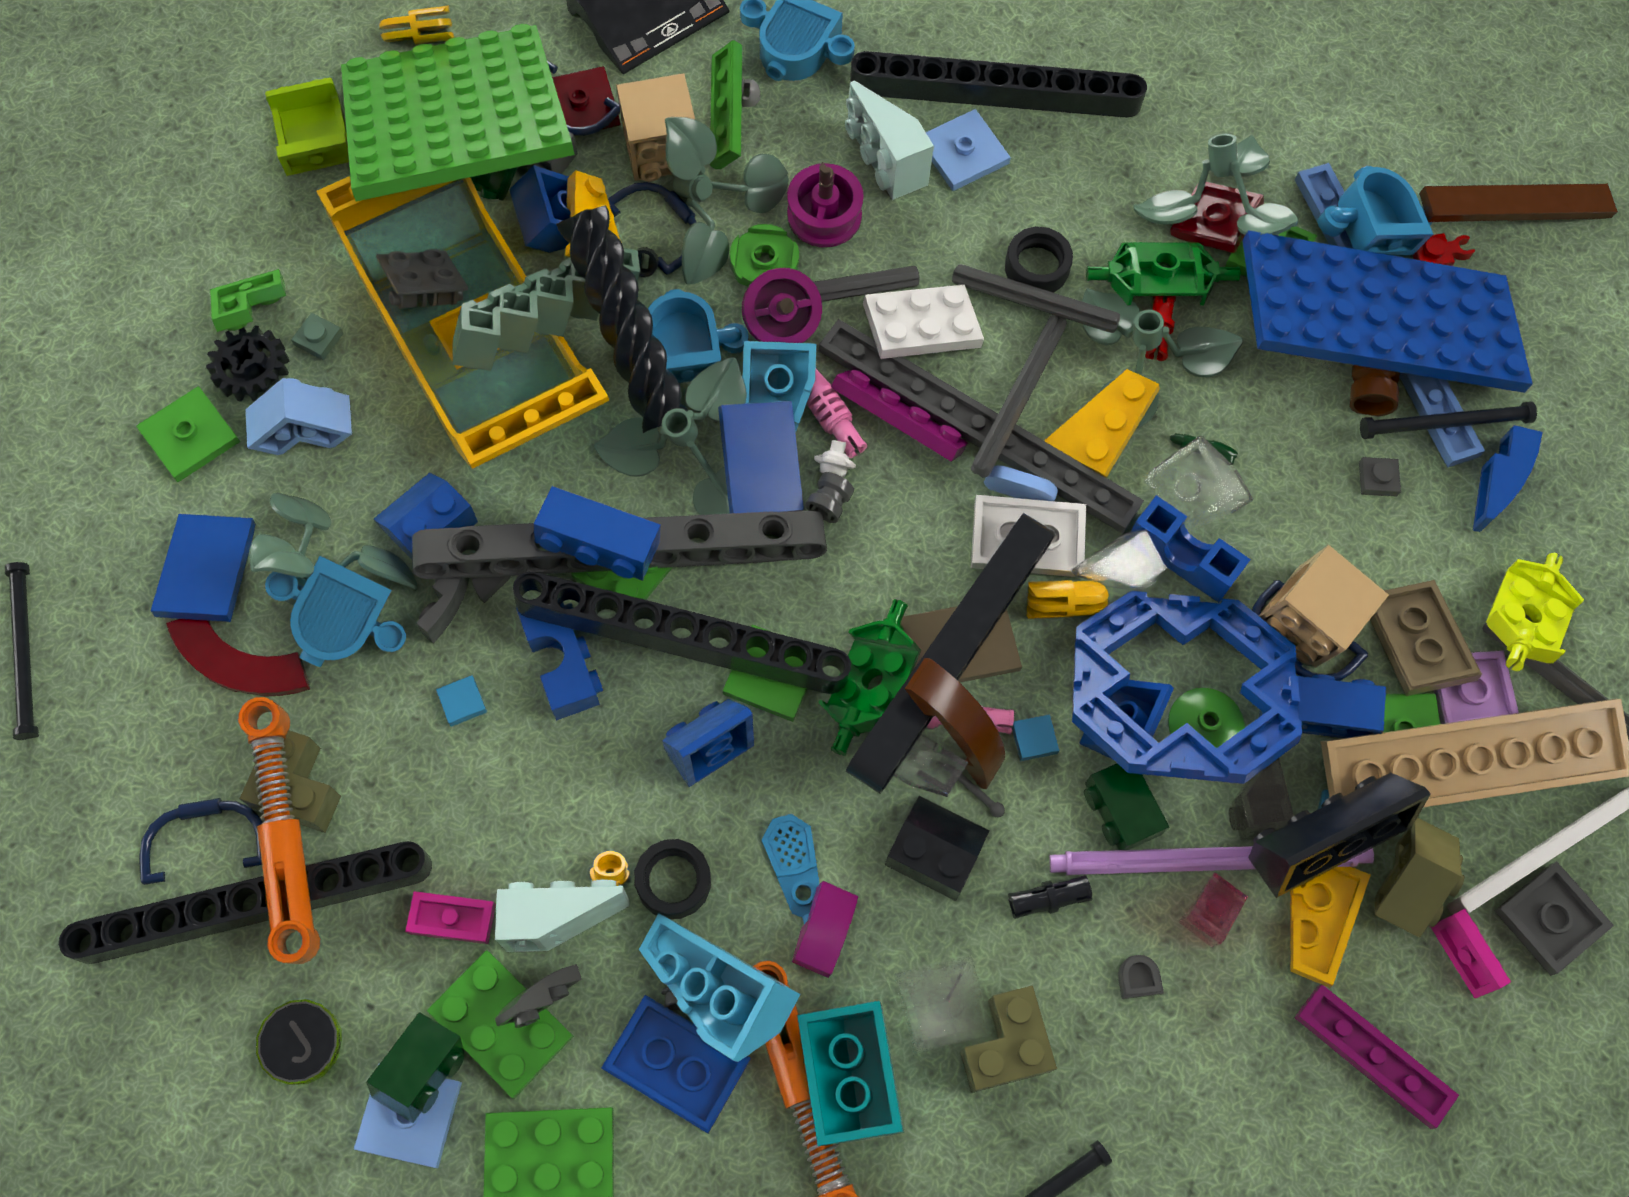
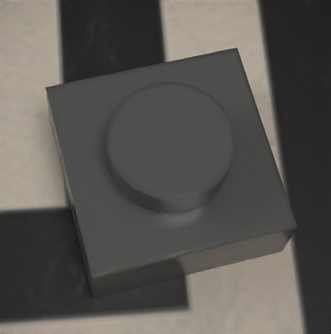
[1359,457,1401,497]

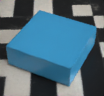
[436,675,487,727]
[1011,714,1060,761]

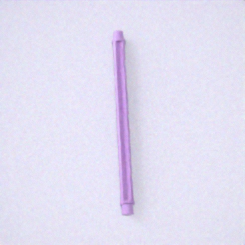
[1049,846,1374,875]

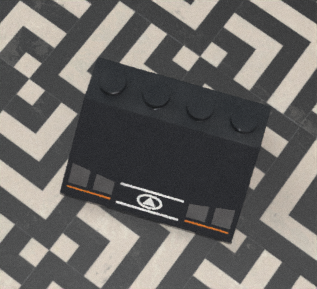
[566,0,730,74]

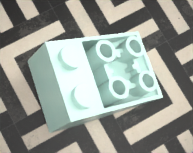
[845,81,934,200]
[495,880,629,952]

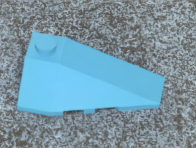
[742,341,816,433]
[639,913,801,1062]

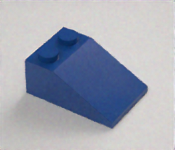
[662,699,754,787]

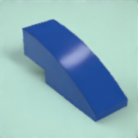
[1473,425,1543,532]

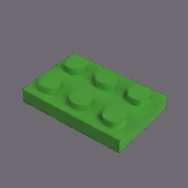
[427,950,574,1099]
[484,1107,614,1197]

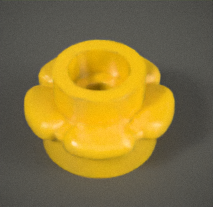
[590,851,630,886]

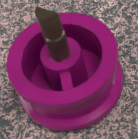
[787,162,864,247]
[742,268,822,343]

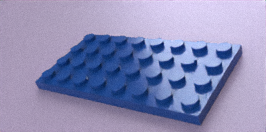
[1242,230,1533,393]

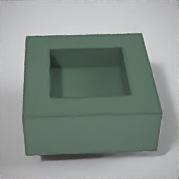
[291,313,343,360]

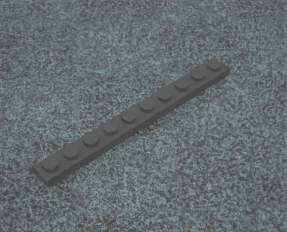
[819,319,1144,534]

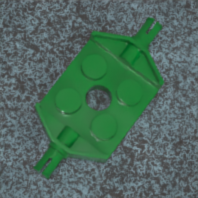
[1086,242,1241,306]
[818,599,921,756]

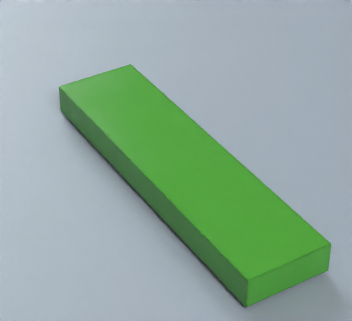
[710,40,742,169]

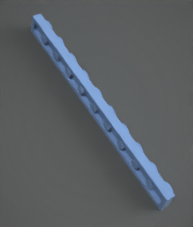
[1295,163,1485,468]

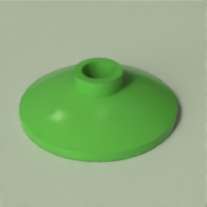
[1168,688,1245,748]

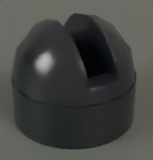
[637,247,659,277]

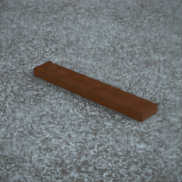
[1419,183,1618,222]

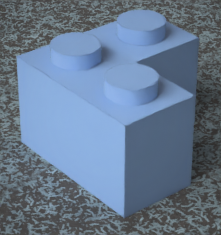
[245,378,352,455]

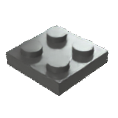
[1494,861,1614,976]

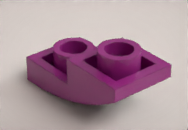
[792,881,859,978]

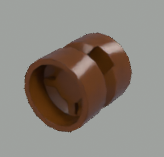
[1349,365,1400,417]

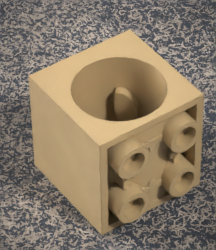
[616,73,695,182]
[1259,545,1389,668]

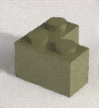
[239,730,341,833]
[1375,818,1465,938]
[960,985,1057,1093]

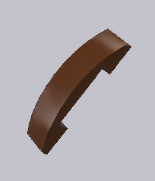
[905,658,1005,789]

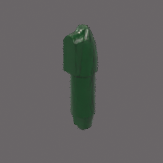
[1170,433,1238,465]

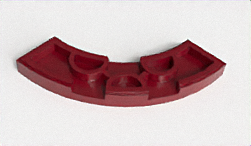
[166,619,310,697]

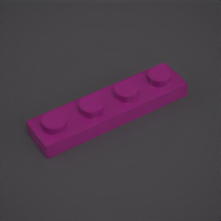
[831,370,968,462]
[1294,984,1459,1129]

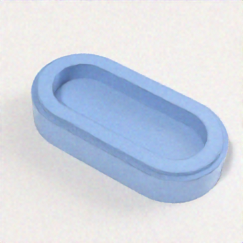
[984,465,1058,501]

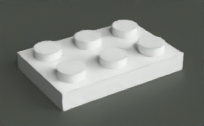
[863,284,984,359]
[971,495,1086,578]

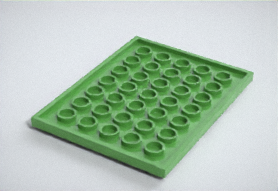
[341,24,575,201]

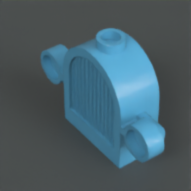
[740,0,855,81]
[1317,166,1433,256]
[648,289,749,383]
[265,556,406,667]

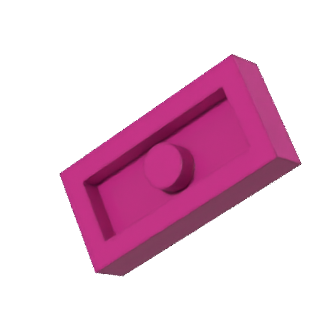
[405,891,496,944]
[1430,909,1511,999]

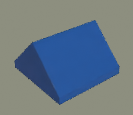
[1079,680,1174,759]

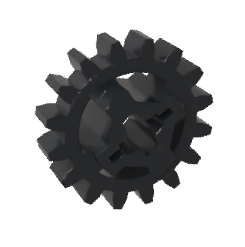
[206,325,290,402]

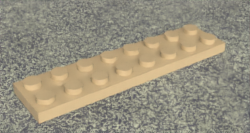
[1321,699,1629,807]

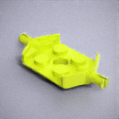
[1486,553,1584,671]

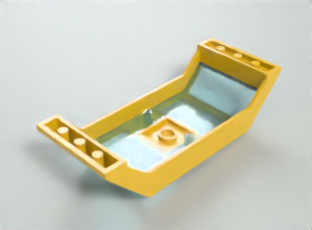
[316,176,609,469]

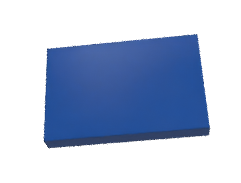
[718,401,804,513]
[151,514,256,622]
[601,995,751,1134]

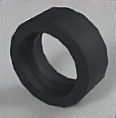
[1005,226,1073,293]
[634,839,711,919]

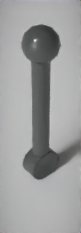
[939,758,1005,818]

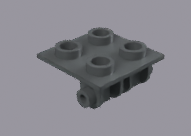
[376,249,468,309]

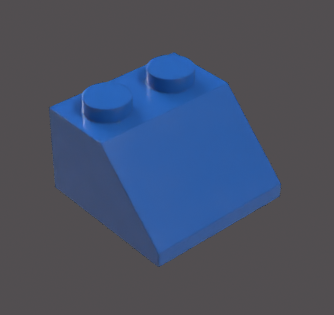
[509,165,571,253]
[373,473,478,559]

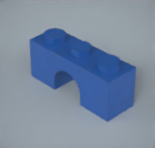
[1127,495,1251,603]
[516,602,603,721]

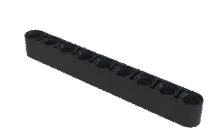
[850,51,1147,118]
[846,513,1056,794]
[513,571,851,694]
[58,841,432,964]

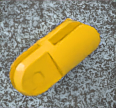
[379,5,454,45]
[1026,580,1109,619]

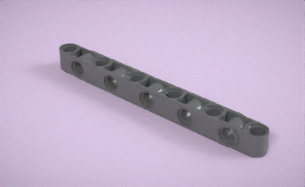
[412,511,827,579]

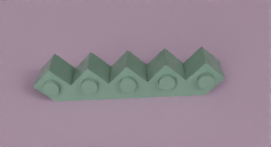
[453,248,640,371]

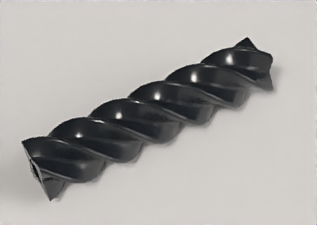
[556,205,689,433]

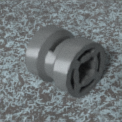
[805,472,854,523]

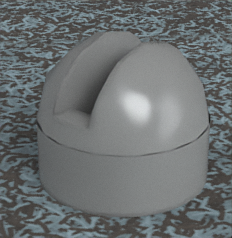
[742,79,760,107]

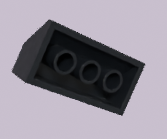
[1248,773,1431,898]

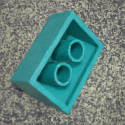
[797,1001,904,1146]

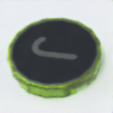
[256,999,342,1085]

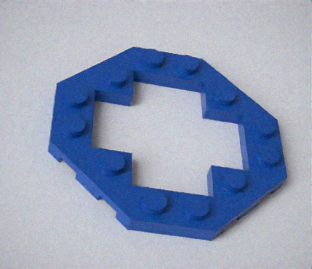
[1072,591,1302,784]

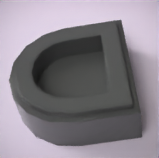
[1118,955,1164,999]

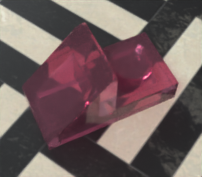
[1179,872,1248,947]

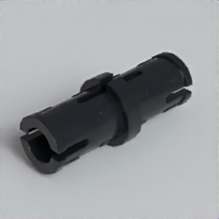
[1008,875,1092,919]

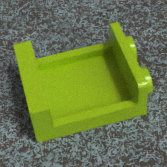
[265,77,349,176]

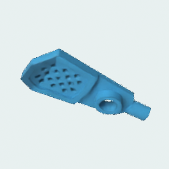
[762,814,819,924]

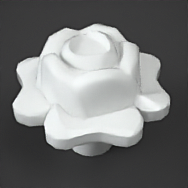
[814,440,856,477]

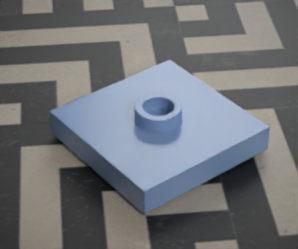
[926,109,1011,191]
[354,1064,462,1168]

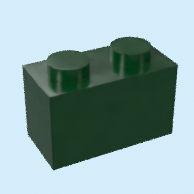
[1084,763,1170,850]
[366,1012,464,1123]

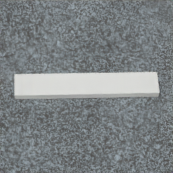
[1447,787,1629,914]

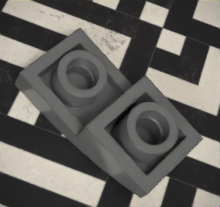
[416,577,469,644]
[495,964,582,1028]

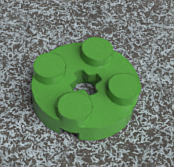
[730,224,799,287]

